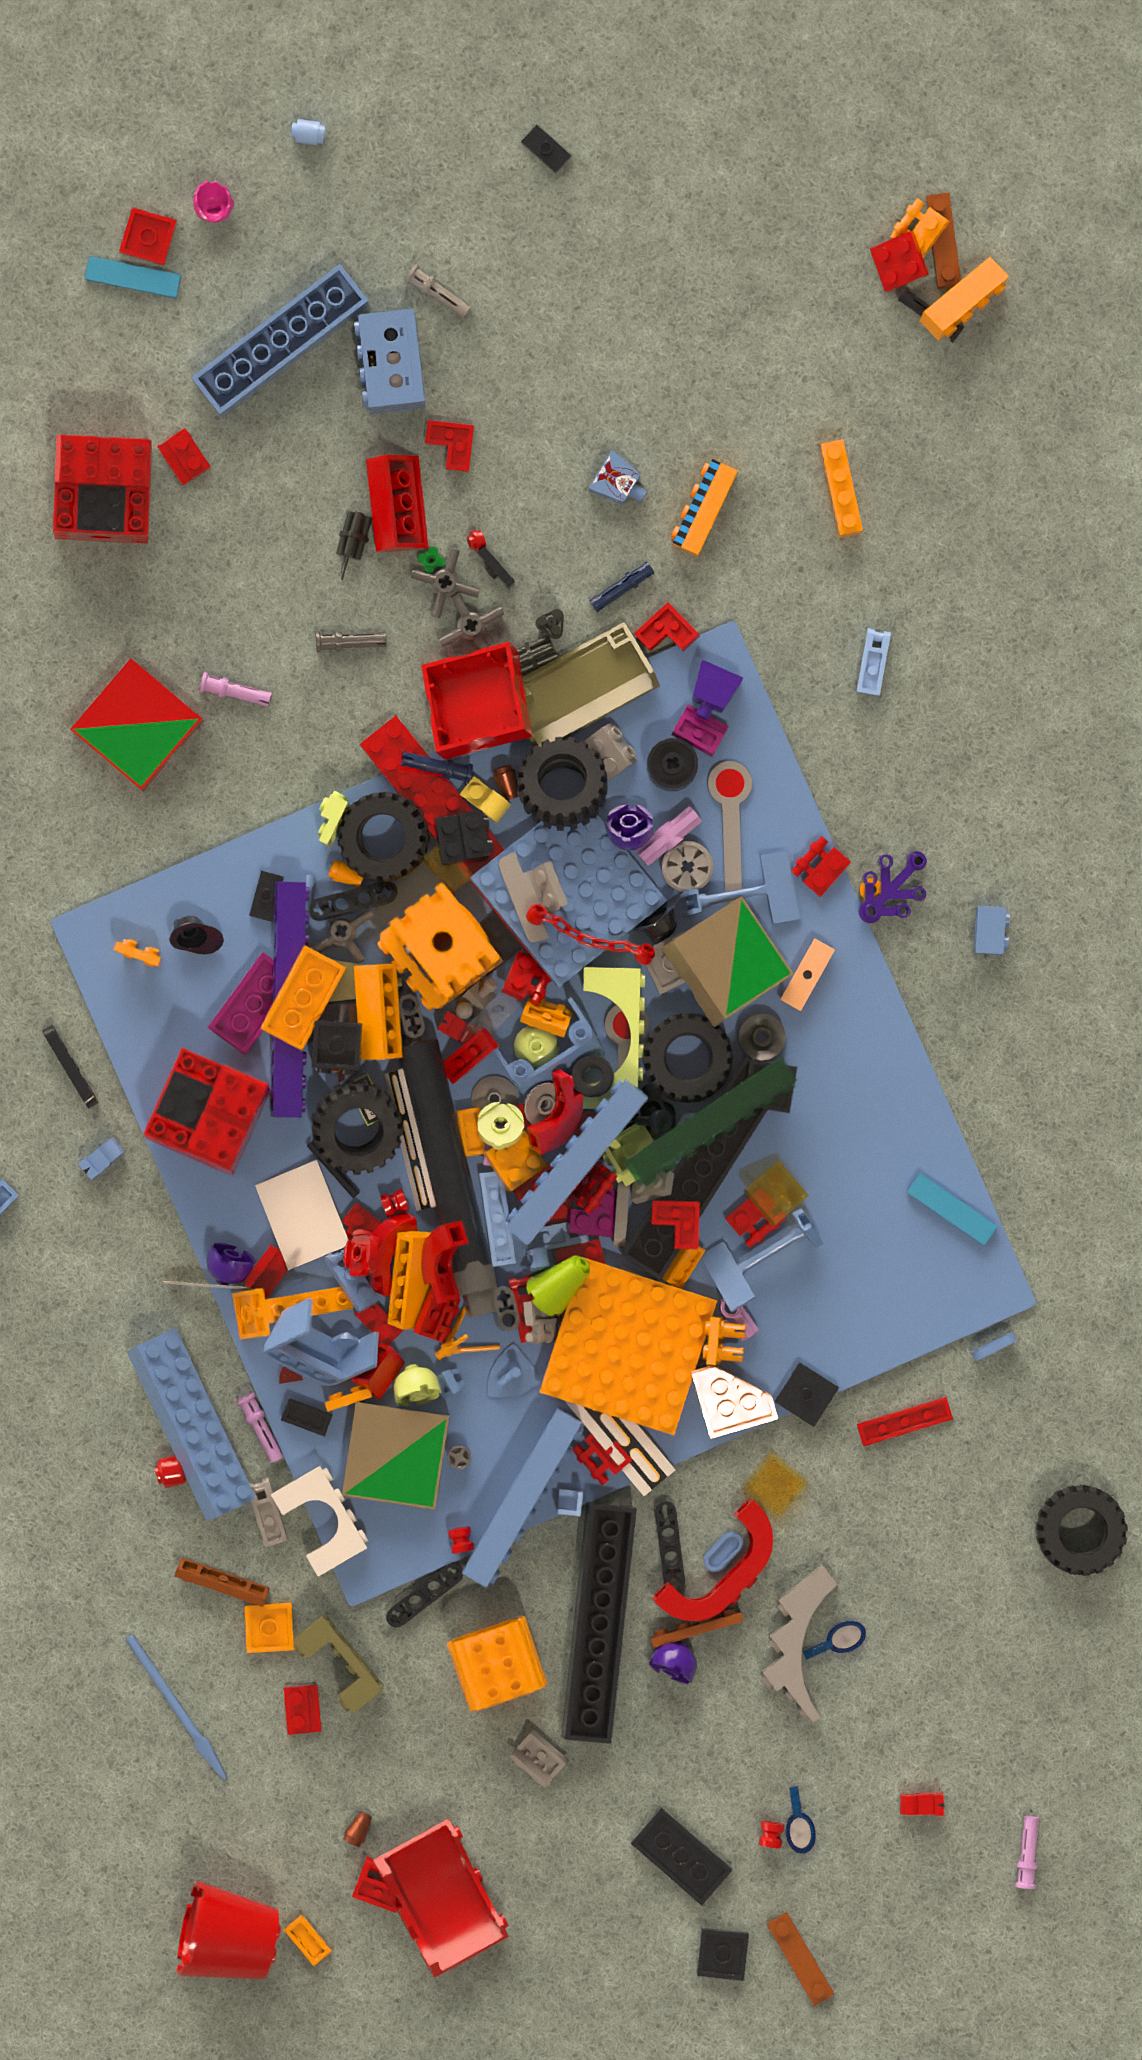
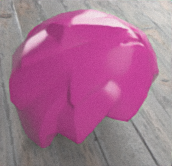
[193,181,234,223]

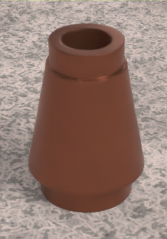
[492,764,519,800]
[343,1811,373,1848]

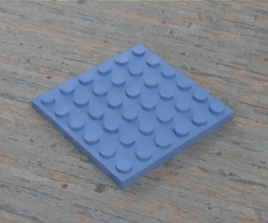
[470,792,667,988]

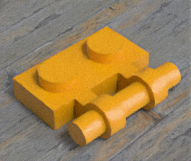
[890,198,950,259]
[520,996,574,1037]

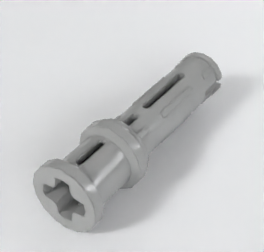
[404,264,472,319]

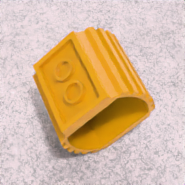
[447,1616,548,1711]

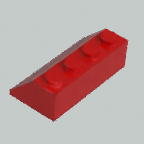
[366,454,429,552]

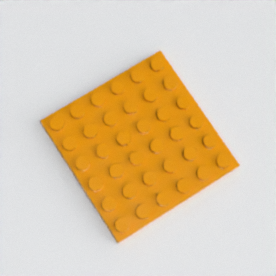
[539,1258,717,1435]

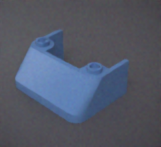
[494,997,605,1100]
[264,1298,379,1386]

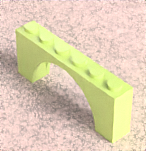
[583,967,645,1109]

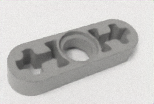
[613,1181,630,1248]

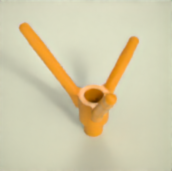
[435,1306,501,1360]

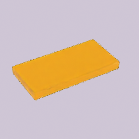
[260,945,346,1051]

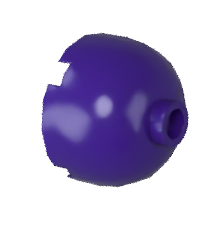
[606,804,653,850]
[206,1243,255,1286]
[649,1641,697,1684]

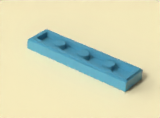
[85,256,181,299]
[906,1173,998,1246]

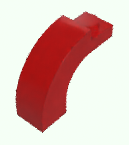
[527,1069,583,1155]
[368,1212,418,1297]
[421,1221,469,1305]

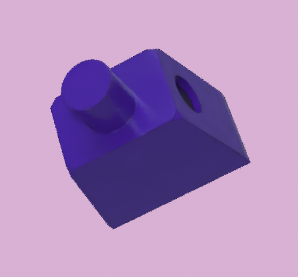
[692,660,743,720]

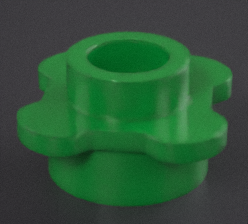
[417,546,445,574]

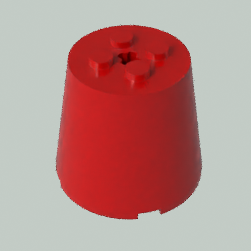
[176,1881,281,1980]

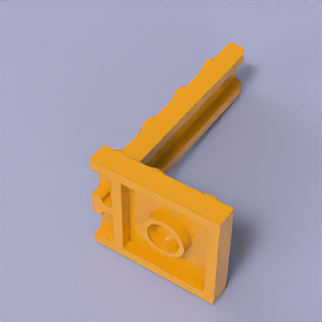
[232,1287,353,1339]

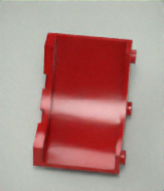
[374,1819,509,1978]

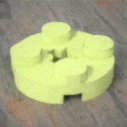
[477,1102,524,1150]

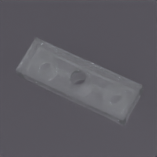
[467,990,529,1035]

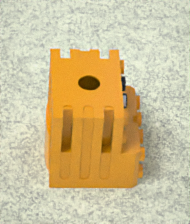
[377,883,504,1011]

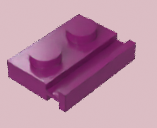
[671,704,729,757]

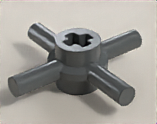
[411,549,480,618]
[439,594,505,650]
[311,905,373,964]

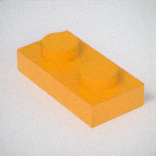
[325,1386,373,1412]

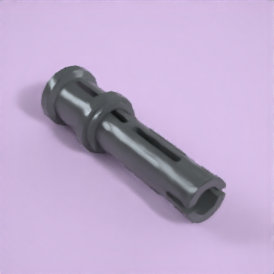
[316,631,387,652]

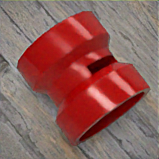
[380,1188,410,1218]
[448,1526,475,1554]
[758,1821,785,1848]

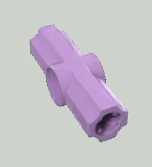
[636,806,702,866]

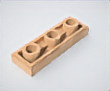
[780,938,835,1011]

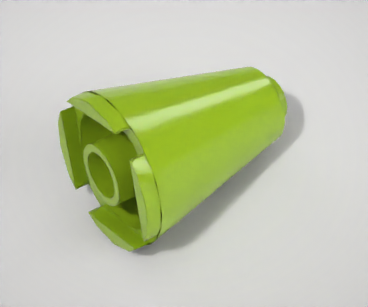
[527,1256,590,1316]

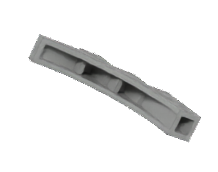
[761,1565,837,1723]

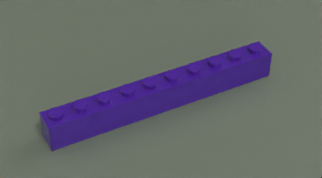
[270,881,310,1118]

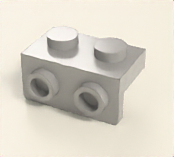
[584,723,638,780]
[510,1729,569,1787]

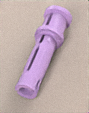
[199,672,272,707]
[236,1392,284,1463]
[1015,1816,1039,1889]

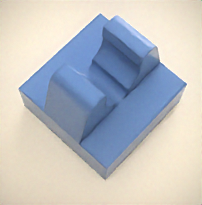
[437,1369,465,1399]

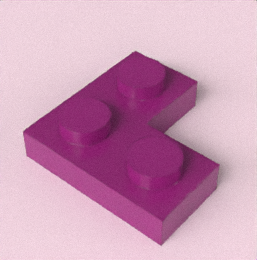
[567,1190,617,1238]

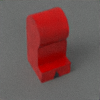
[437,1011,480,1044]
[900,1792,944,1816]

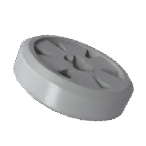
[662,841,713,893]

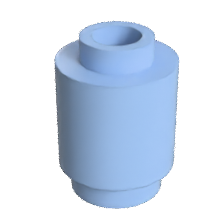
[291,119,326,145]

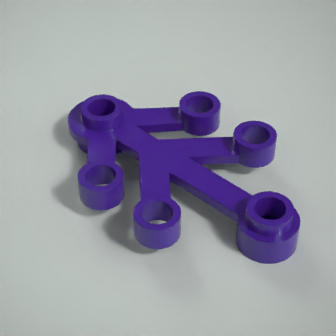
[858,852,927,923]

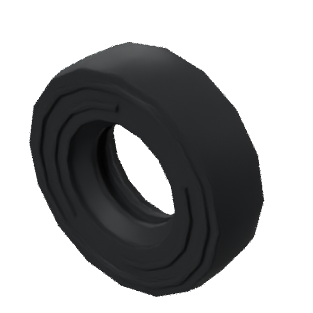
[571,1055,614,1098]

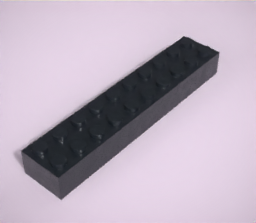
[621,1056,767,1280]
[561,1502,637,1744]

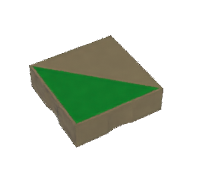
[662,896,794,1027]
[342,1401,450,1510]

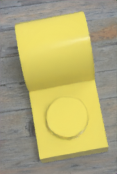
[460,776,511,824]

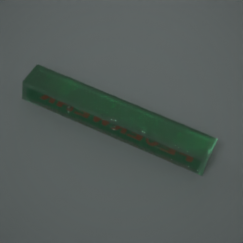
[624,1057,797,1187]

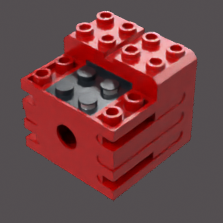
[53,435,152,544]
[143,1048,271,1177]

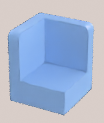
[557,1489,583,1516]

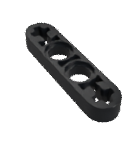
[308,881,398,921]
[42,1025,99,1109]
[655,1501,685,1592]
[386,1563,463,1628]

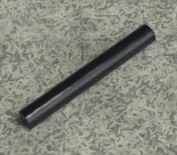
[307,1140,360,1198]

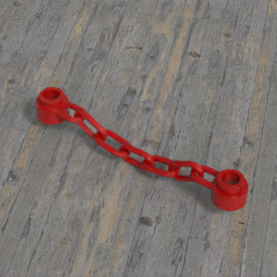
[525,904,655,965]

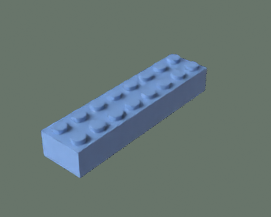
[191,264,369,418]
[506,1079,648,1245]
[126,1328,256,1522]
[462,1407,584,1587]

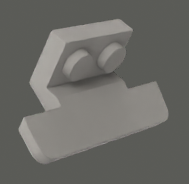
[498,852,568,943]

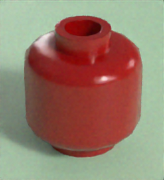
[154,1455,186,1488]

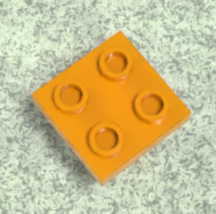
[703,1317,746,1365]

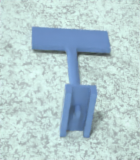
[679,850,800,924]
[701,1209,824,1312]

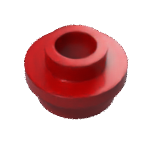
[467,530,486,553]

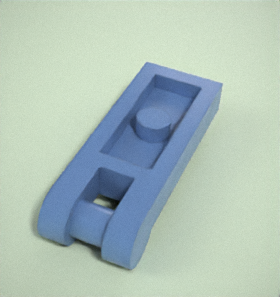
[324,1247,379,1313]

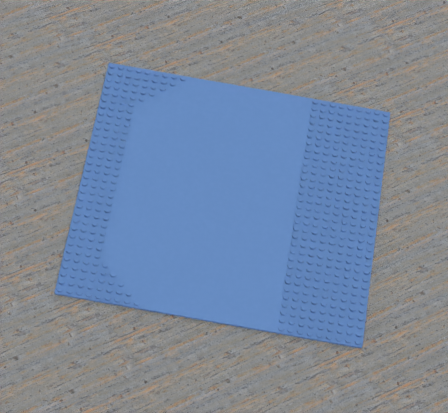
[51,621,1036,1606]

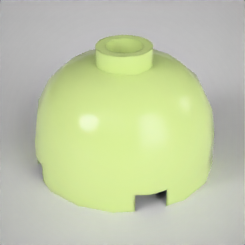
[513,1025,560,1071]
[394,1364,442,1407]

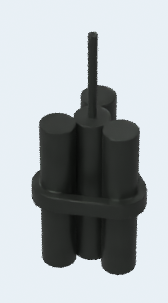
[336,511,372,580]
[535,609,564,639]
[517,635,558,674]

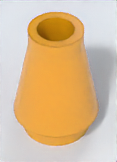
[327,859,363,887]

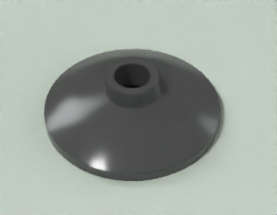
[739,1013,786,1060]

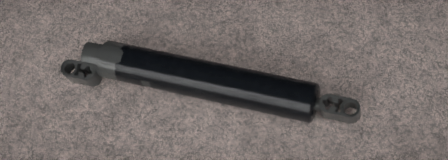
[397,994,520,1331]

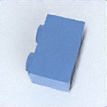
[974,906,1010,955]

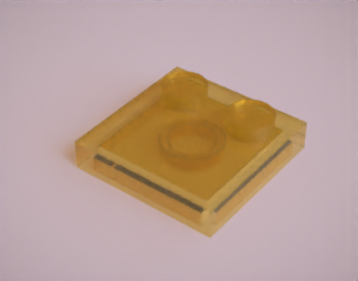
[743,1160,809,1227]
[742,1452,808,1519]

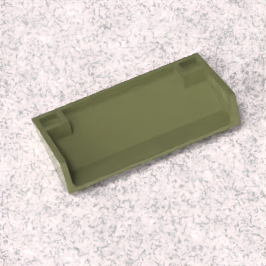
[523,622,660,747]

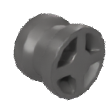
[448,1445,471,1469]

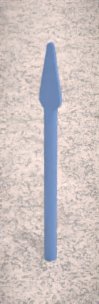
[126,1635,227,1780]

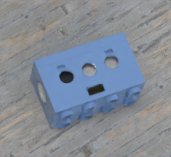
[354,308,426,415]

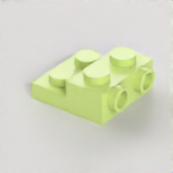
[318,791,350,848]
[602,1124,660,1186]

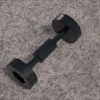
[622,1110,672,1134]

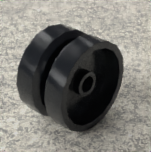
[647,738,698,792]

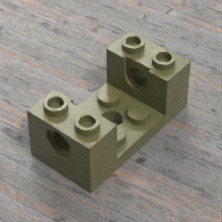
[293,1613,384,1714]

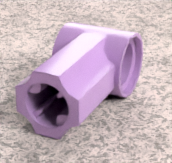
[719,1298,759,1342]

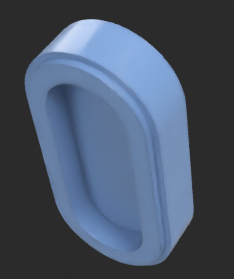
[972,1332,1017,1361]
[704,1532,744,1572]

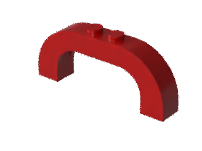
[651,1498,773,1621]

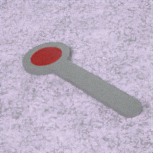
[708,761,752,903]
[605,1005,649,1132]

